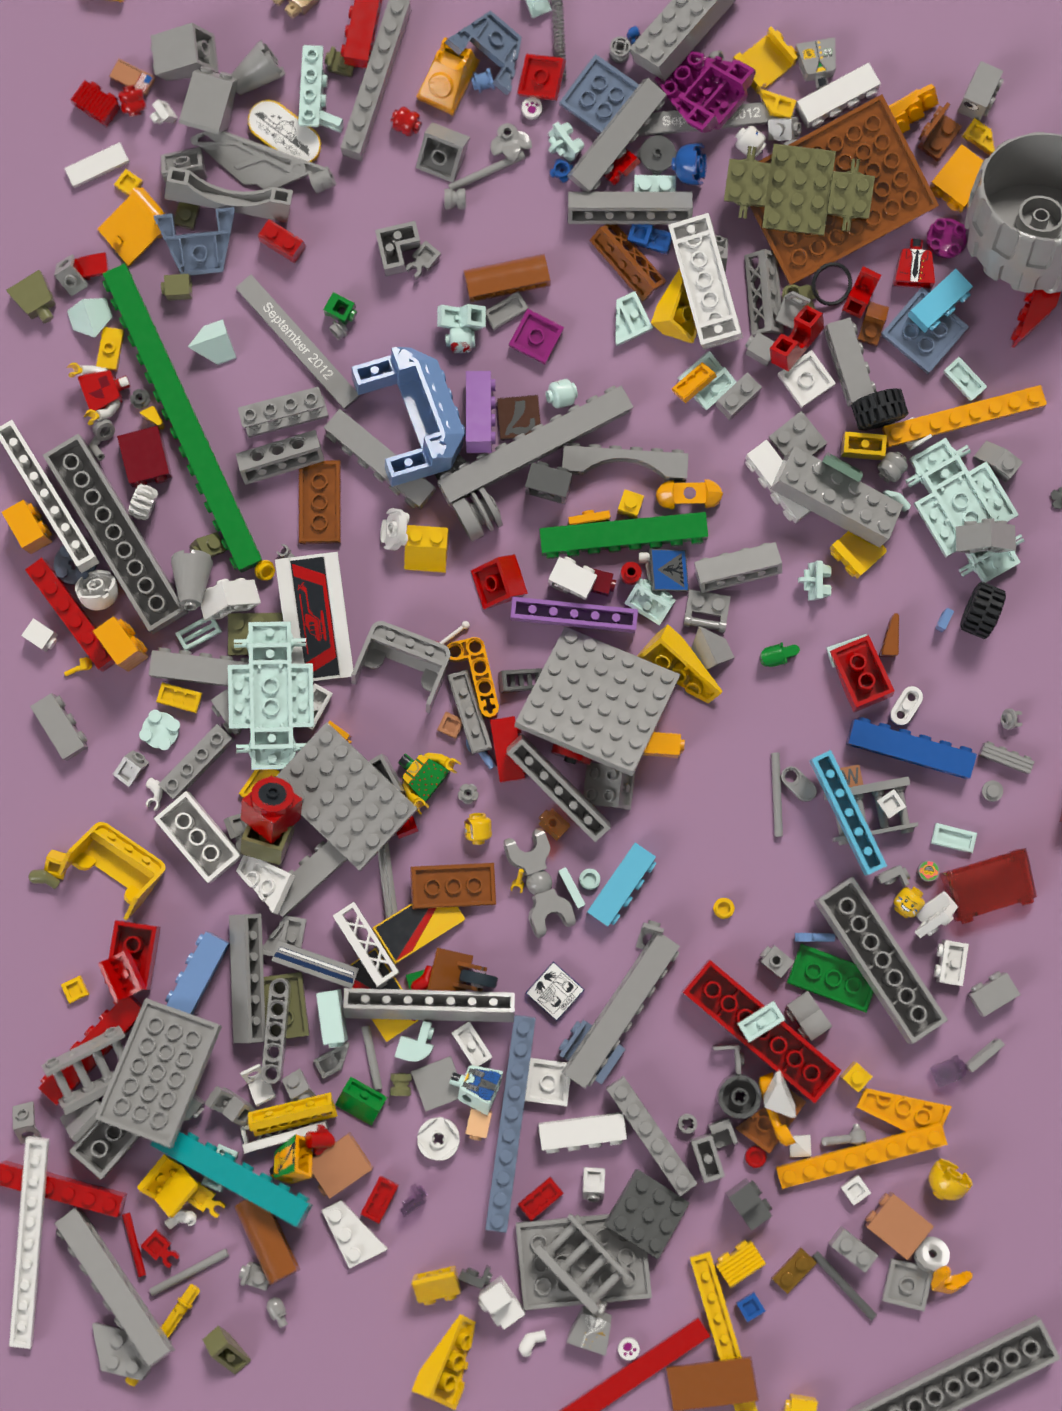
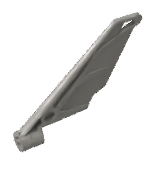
[190,131,336,193]

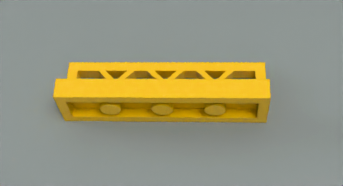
[248,1092,337,1137]

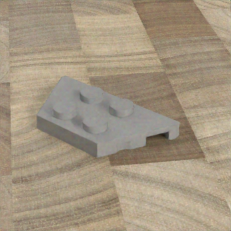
[92,1322,172,1380]

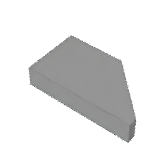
[313,1041,350,1079]

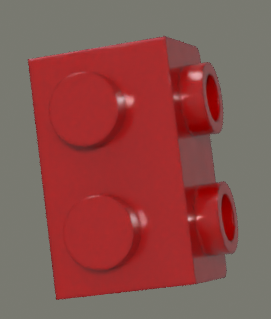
[98,949,146,1002]

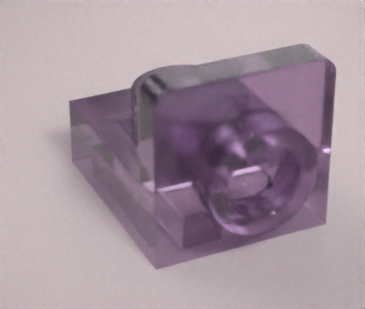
[930,1055,966,1088]
[400,1183,427,1217]

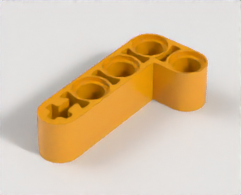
[447,637,499,718]

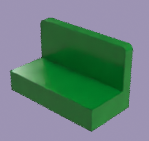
[335,1077,387,1125]

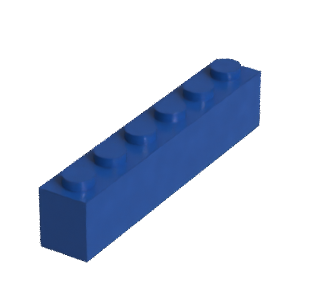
[846,717,977,779]

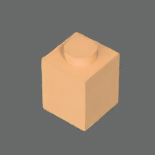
[466,1107,492,1141]

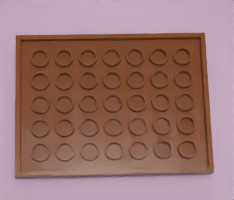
[750,94,939,285]

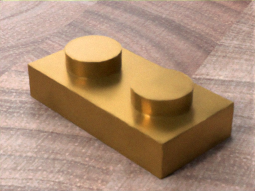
[771,1247,817,1294]

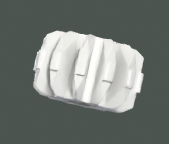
[128,484,158,520]

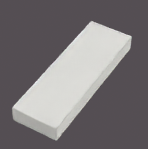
[64,142,130,188]

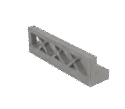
[745,249,784,336]

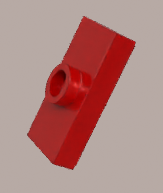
[361,1175,399,1224]
[517,1176,564,1221]

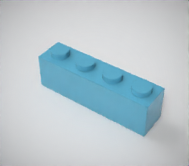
[587,842,657,927]

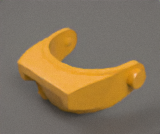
[931,1266,973,1294]

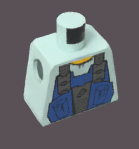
[449,1065,503,1115]

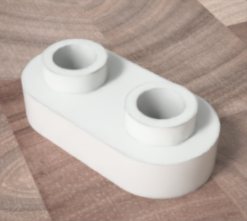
[890,686,923,726]

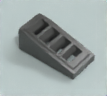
[498,668,542,693]

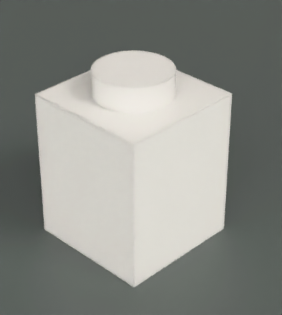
[21,618,58,651]

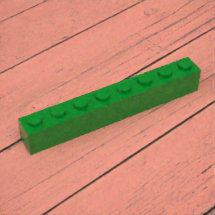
[539,512,708,559]

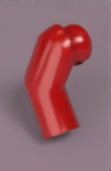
[411,965,432,990]

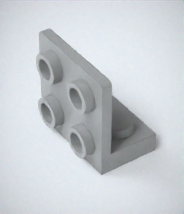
[583,763,636,810]

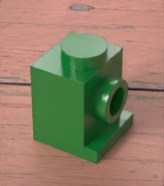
[323,292,357,325]

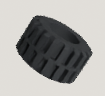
[851,388,909,430]
[960,581,1006,639]

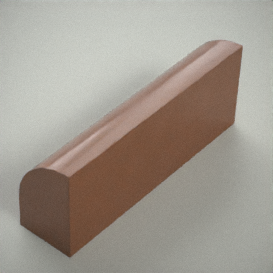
[464,254,551,303]
[234,1199,301,1286]

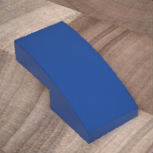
[627,224,672,255]

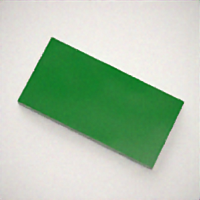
[786,943,874,1013]

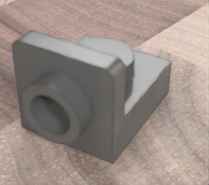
[458,1265,493,1289]

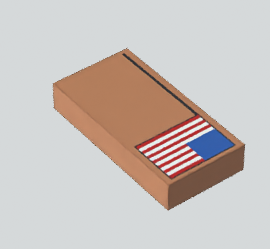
[109,59,156,96]

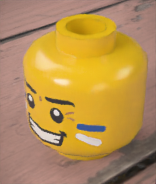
[893,887,925,919]

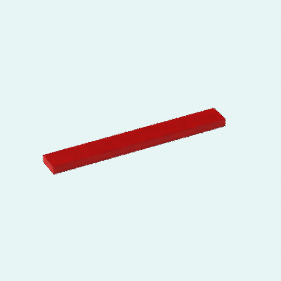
[559,1317,710,1411]

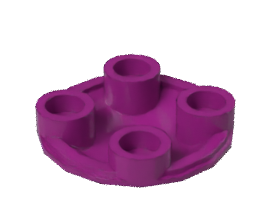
[927,218,967,258]

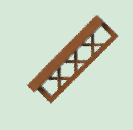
[589,224,667,301]

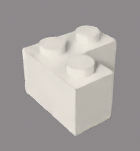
[548,556,597,600]
[200,578,261,620]
[478,1276,525,1329]

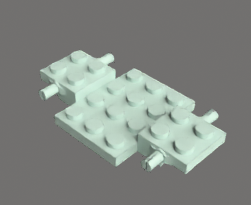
[905,438,1024,583]
[228,621,314,770]

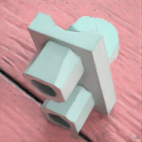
[548,122,585,164]
[798,560,831,601]

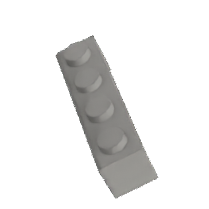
[978,741,1034,774]

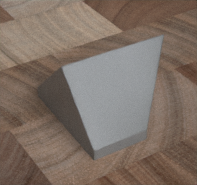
[691,626,735,670]

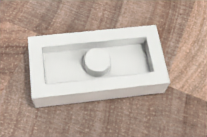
[452,1021,493,1066]

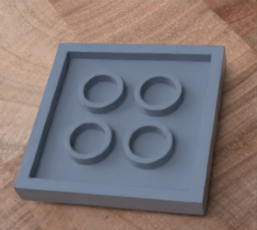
[559,54,639,134]
[881,287,969,374]

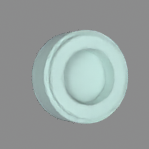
[579,869,600,890]

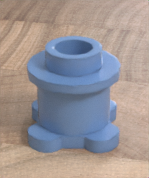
[471,68,495,93]

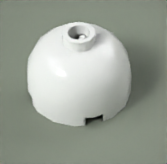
[75,570,118,611]

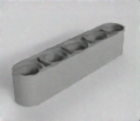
[261,978,291,1084]

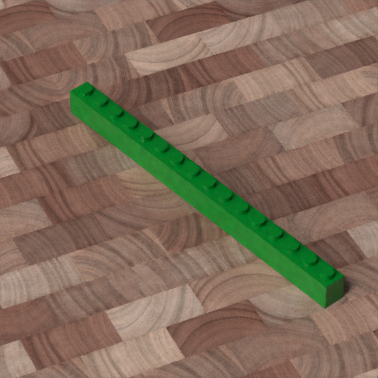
[102,263,263,573]

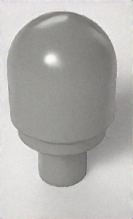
[267,1297,287,1328]

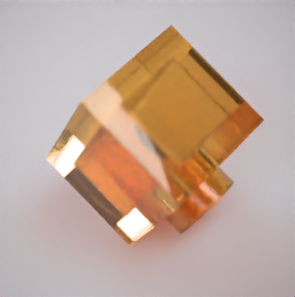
[538,808,571,841]

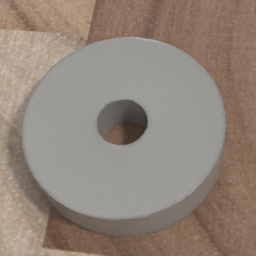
[914,1237,950,1273]

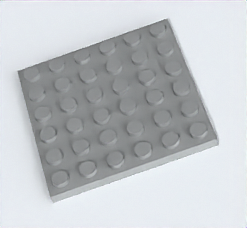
[515,627,680,776]

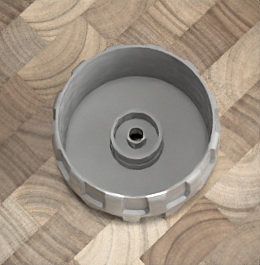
[965,132,1062,293]

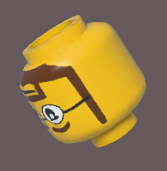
[464,813,492,845]

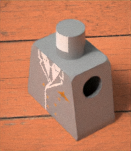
[567,1300,612,1356]

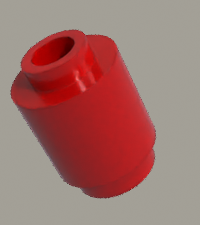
[620,562,642,585]

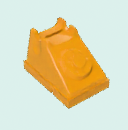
[416,37,480,116]

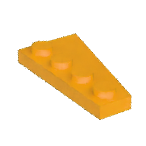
[856,1088,952,1132]

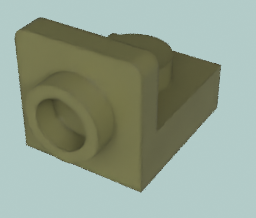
[324,46,355,78]

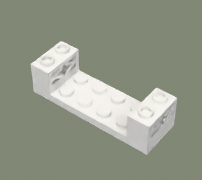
[668,213,743,350]

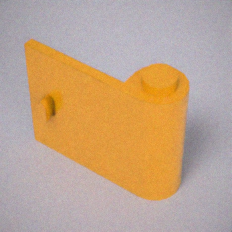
[97,187,165,266]

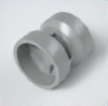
[610,36,630,63]
[444,188,466,210]

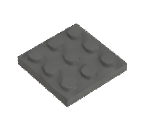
[604,1169,690,1259]

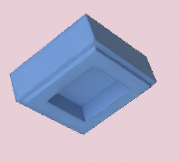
[935,608,954,632]

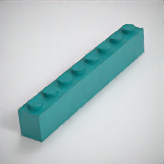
[150,1127,313,1228]

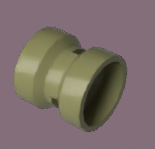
[390,1073,412,1096]

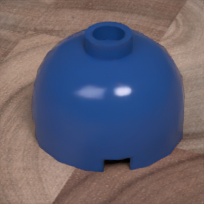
[672,143,706,185]

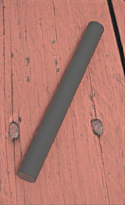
[812,1251,877,1320]

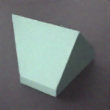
[67,298,113,338]
[188,319,237,365]

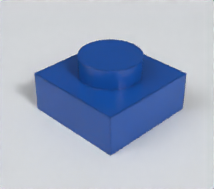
[736,1291,765,1322]

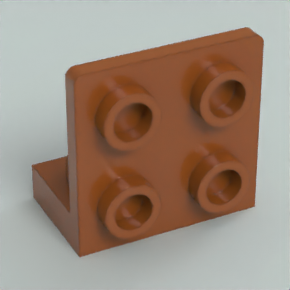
[917,102,962,161]

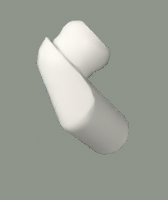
[164,1209,197,1230]
[519,1330,547,1357]

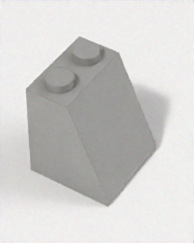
[151,23,219,81]
[179,67,238,134]

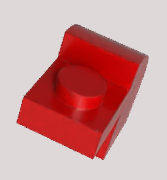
[842,266,881,319]

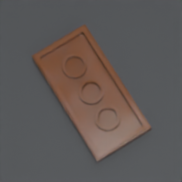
[299,460,341,544]
[410,863,496,909]
[666,1356,759,1411]

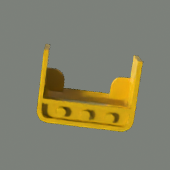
[57,822,165,921]

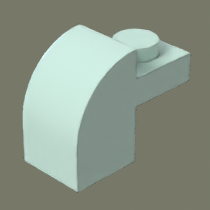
[437,304,486,331]
[395,1020,435,1061]

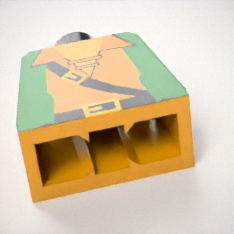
[270,1134,312,1184]

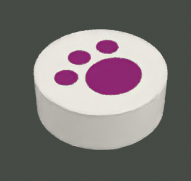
[522,97,542,120]
[618,1337,640,1360]

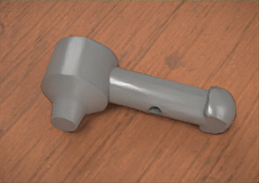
[821,1124,867,1146]

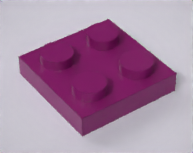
[508,309,564,365]

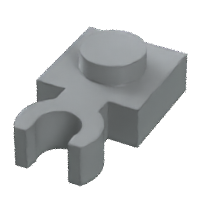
[406,240,441,279]
[224,813,247,852]

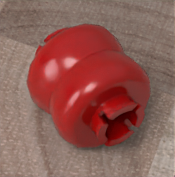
[118,85,146,117]
[390,107,422,137]

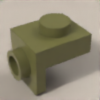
[189,532,226,557]

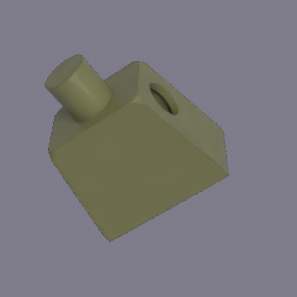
[6,270,56,323]

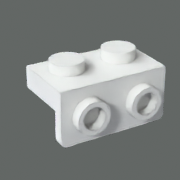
[915,891,958,938]
[934,940,969,986]

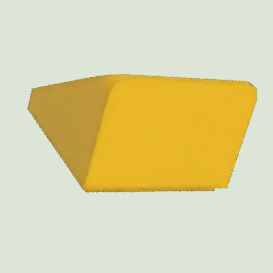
[139,406,165,430]
[44,850,67,880]

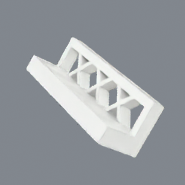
[333,902,399,989]
[240,1119,329,1153]

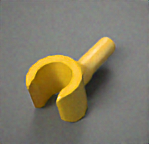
[64,657,92,676]
[510,869,524,893]

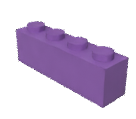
[466,371,496,453]

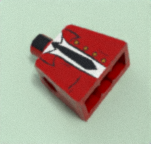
[893,238,935,289]

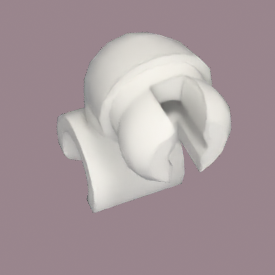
[146,778,163,811]

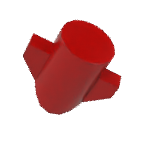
[305,1124,335,1155]

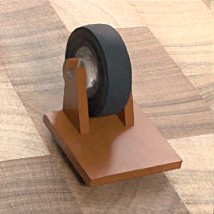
[428,948,498,992]

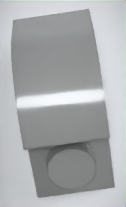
[205,1086,256,1127]

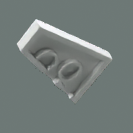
[236,855,295,915]
[322,1200,388,1268]

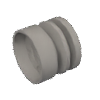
[451,487,503,542]

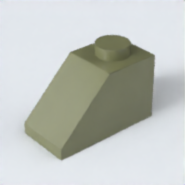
[202,1325,251,1374]

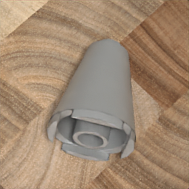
[232,40,286,95]
[171,550,213,611]

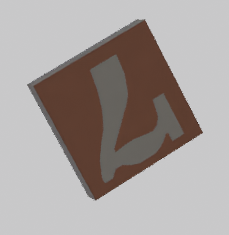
[497,395,541,440]

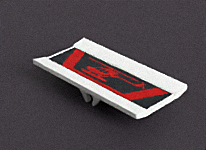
[275,552,353,681]

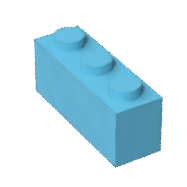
[908,269,973,333]

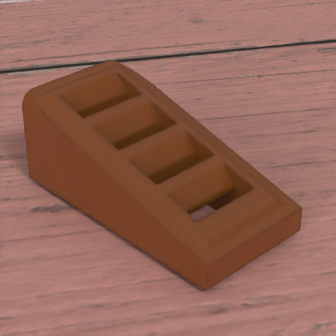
[879,613,899,657]

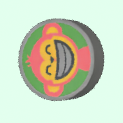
[917,860,940,882]

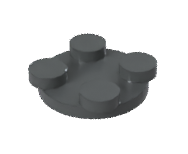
[637,134,677,175]

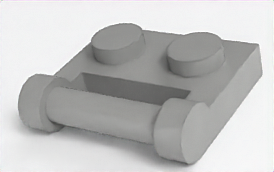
[683,589,731,633]

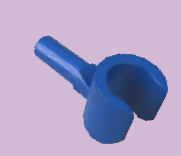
[627,26,641,45]

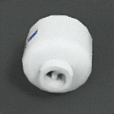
[735,126,766,157]

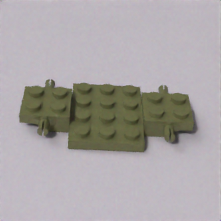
[724,144,875,236]

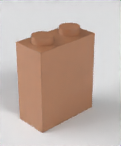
[311,1132,374,1199]
[864,1191,934,1260]

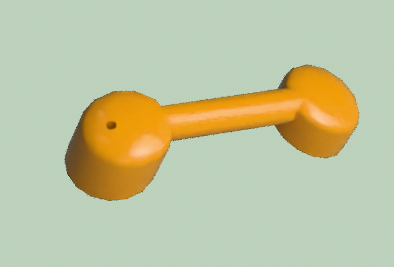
[758,1072,796,1146]

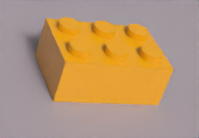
[93,616,149,672]

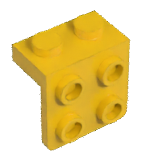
[829,531,887,579]
[137,1154,198,1218]

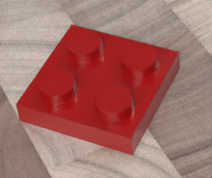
[517,54,566,101]

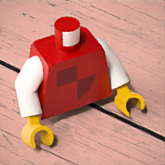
[67,362,131,425]

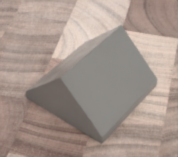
[161,147,207,183]

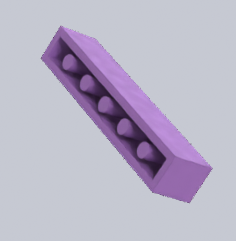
[510,597,638,633]

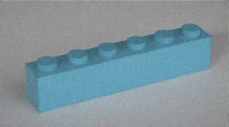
[809,750,887,876]

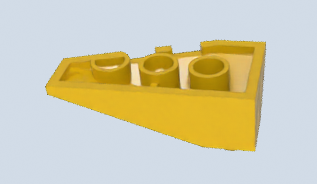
[651,268,697,343]
[637,624,722,704]
[411,1314,476,1410]

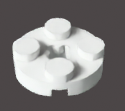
[380,508,409,551]
[417,1117,460,1160]

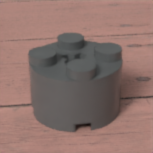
[717,1074,761,1118]

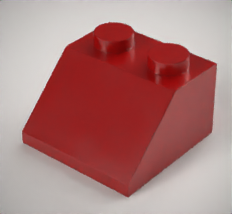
[471,554,528,610]

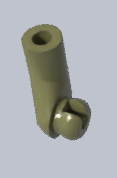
[28,869,60,889]

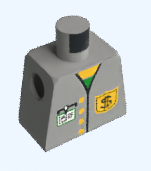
[795,38,836,90]

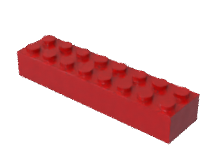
[682,959,842,1103]

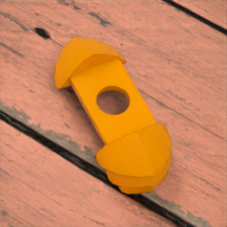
[656,479,723,509]

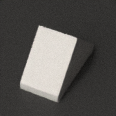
[764,1071,796,1118]

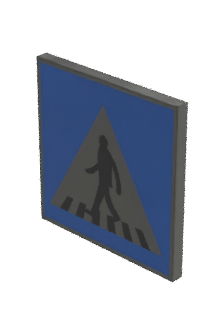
[649,549,689,592]

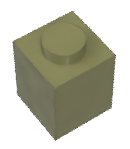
[161,274,193,301]

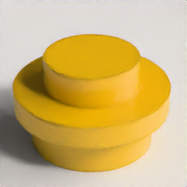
[255,560,275,580]
[713,898,735,919]

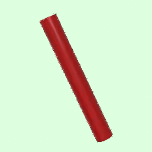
[122,1212,146,1277]

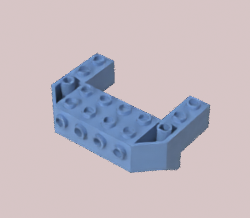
[351,347,466,487]

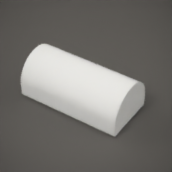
[307,683,333,730]

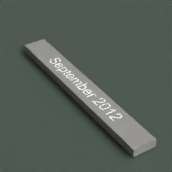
[637,102,794,136]
[235,274,360,410]

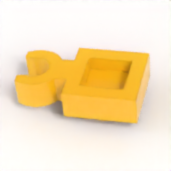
[187,1182,226,1218]

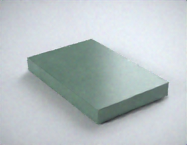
[822,452,863,482]

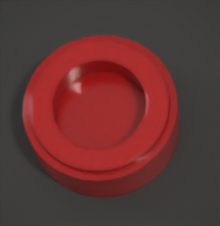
[745,1146,767,1168]

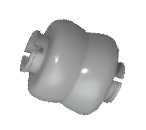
[877,452,908,482]

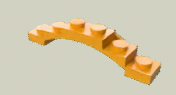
[889,84,939,133]

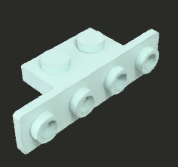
[298,45,328,127]

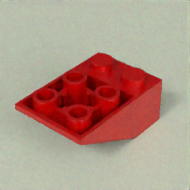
[1010,289,1061,348]

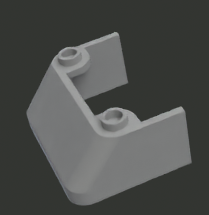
[351,621,450,714]

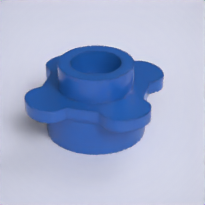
[550,159,574,183]

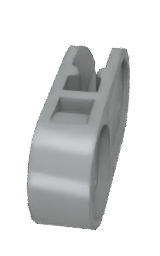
[781,766,817,802]

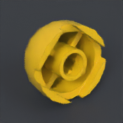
[928,1159,973,1201]

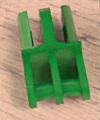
[760,642,800,667]

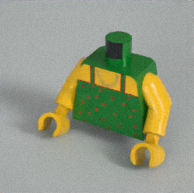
[398,753,461,815]

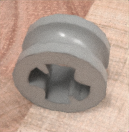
[678,1114,697,1133]

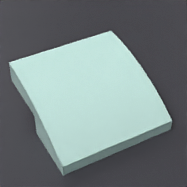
[677,351,736,410]

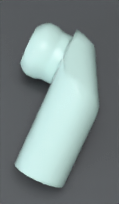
[883,490,911,512]

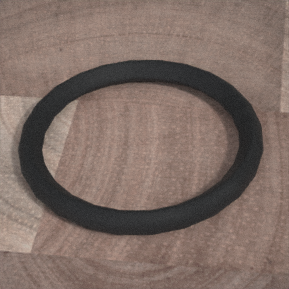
[811,262,852,306]

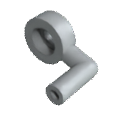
[89,419,115,461]

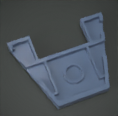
[445,10,522,95]
[154,207,235,275]

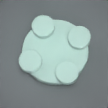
[139,710,180,750]

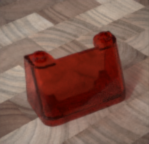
[939,848,1037,924]

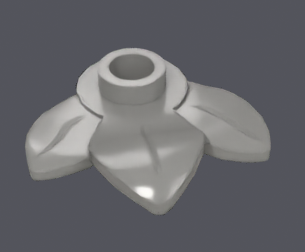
[491,123,532,162]

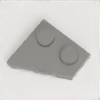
[263,915,307,956]

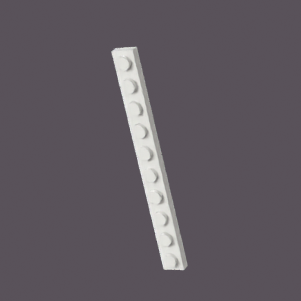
[9,1136,49,1349]

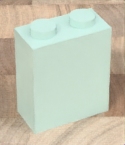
[316,989,348,1048]

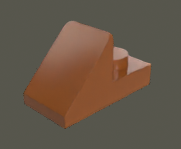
[857,301,889,347]

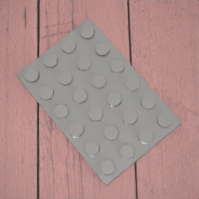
[276,722,418,871]
[95,998,222,1148]
[516,1213,652,1310]

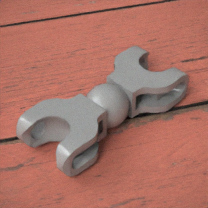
[503,827,576,938]

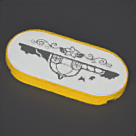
[248,100,321,163]

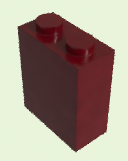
[117,426,172,489]

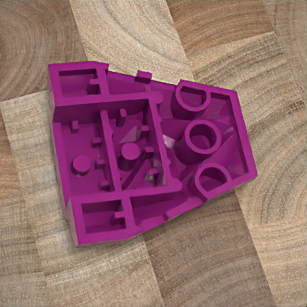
[654,51,756,133]

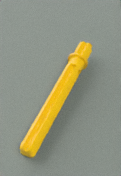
[125,1284,200,1387]

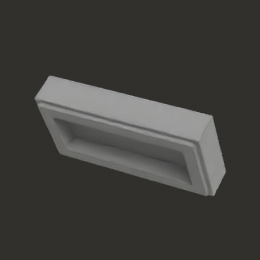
[486,291,529,331]
[964,1038,1005,1072]

